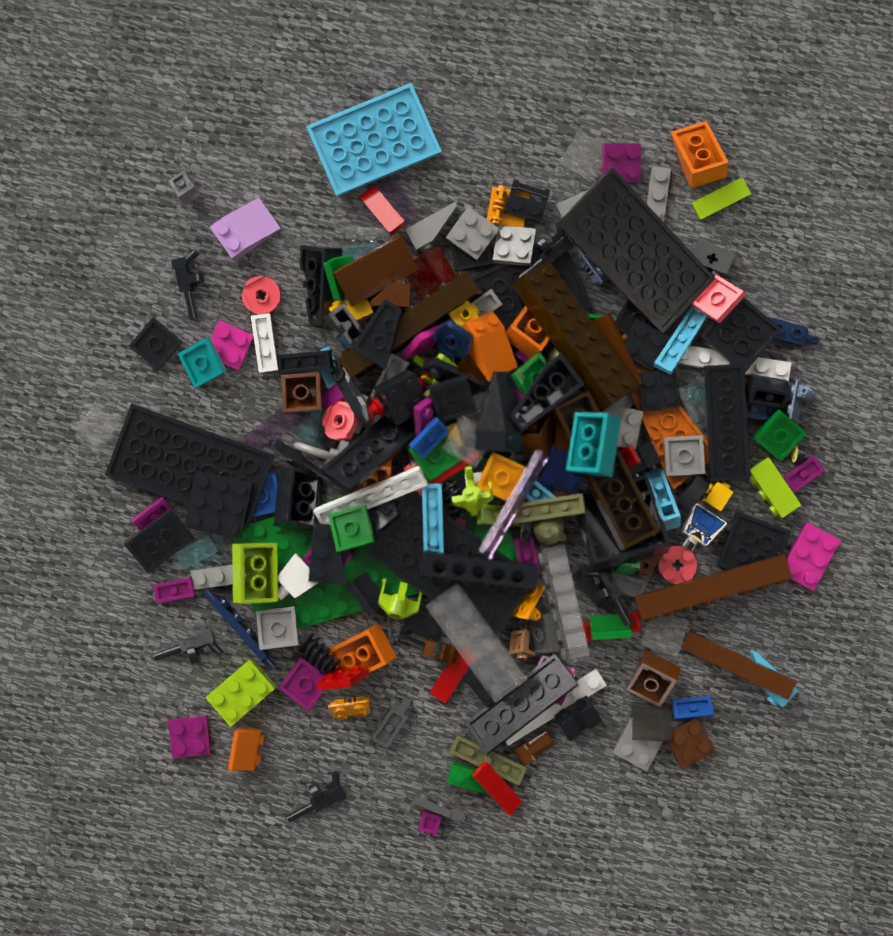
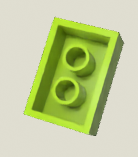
[232,543,278,604]
[205,657,277,727]

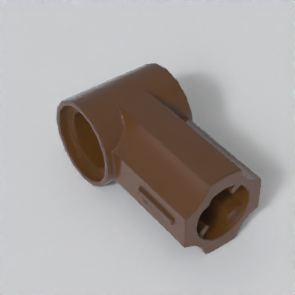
[514,730,555,766]

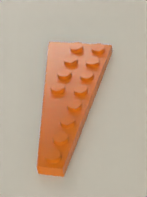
[622,334,709,489]

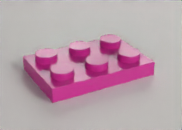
[786,522,841,591]

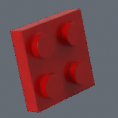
[316,665,370,690]

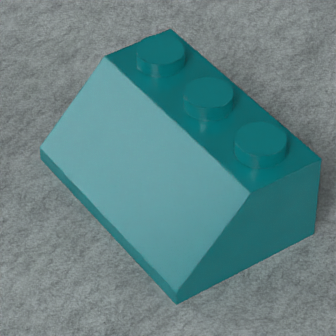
[566,412,621,477]

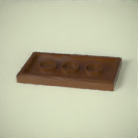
[333,235,418,307]
[592,312,643,385]

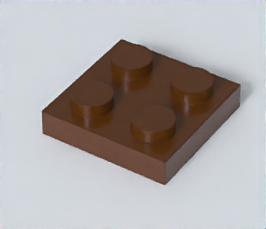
[663,718,716,770]

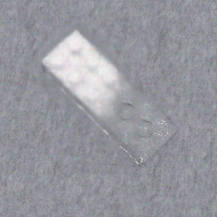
[537,543,591,664]
[426,582,527,702]

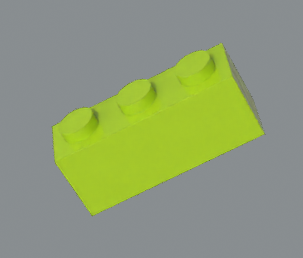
[748,457,801,518]

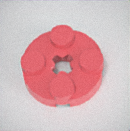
[242,276,281,315]
[322,401,360,441]
[658,546,697,584]

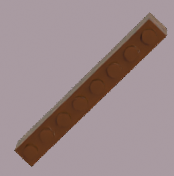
[633,554,792,622]

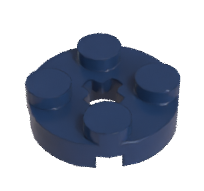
[434,320,473,359]

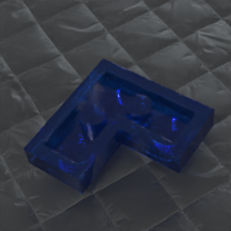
[540,446,583,494]

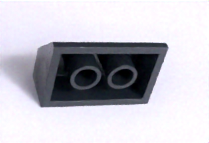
[273,466,323,531]

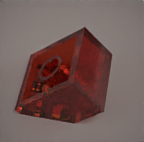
[406,246,456,302]

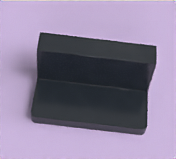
[346,572,381,617]

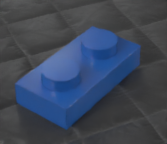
[409,417,450,459]
[672,696,714,721]

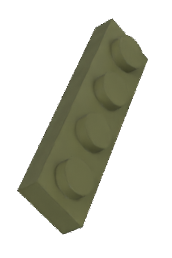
[506,493,586,525]
[449,734,527,785]

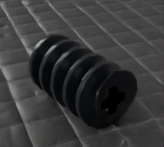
[441,477,469,520]
[299,633,341,675]

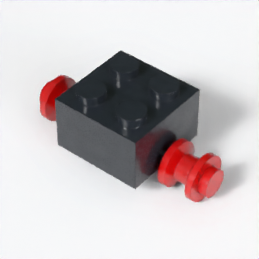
[367,370,434,425]

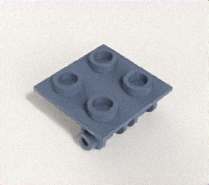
[576,250,608,287]
[787,380,816,423]

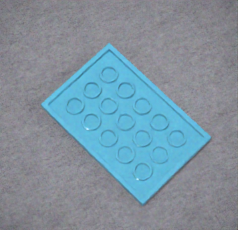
[306,83,442,197]

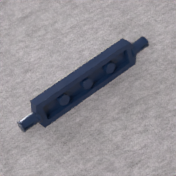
[768,317,819,347]
[203,588,277,671]

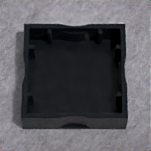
[573,475,671,571]

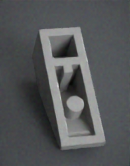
[405,202,457,253]

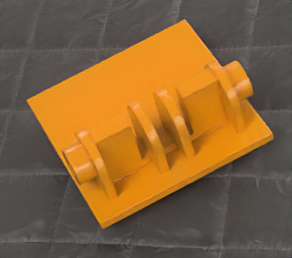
[487,185,530,228]
[510,584,545,621]
[328,696,371,720]

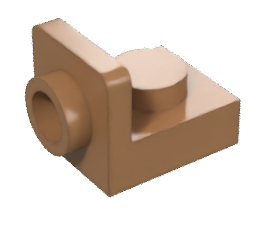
[509,629,536,661]

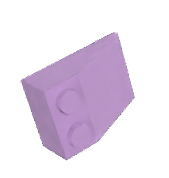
[210,198,281,262]

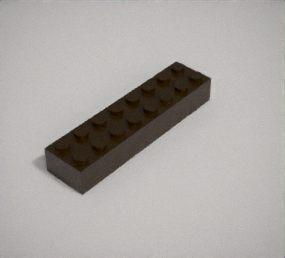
[512,261,638,413]
[338,271,483,380]
[551,391,660,550]

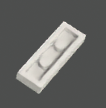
[251,313,278,373]

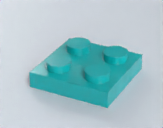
[178,337,227,388]

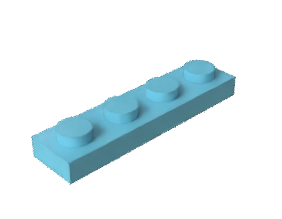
[654,306,708,375]
[422,484,444,552]

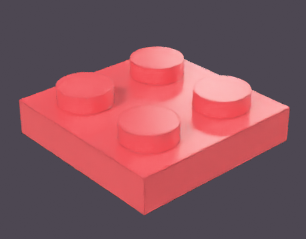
[691,275,746,323]

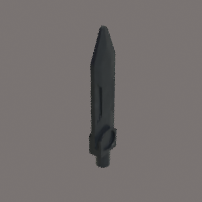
[330,359,369,423]

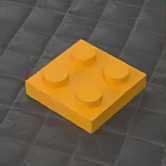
[476,452,528,504]

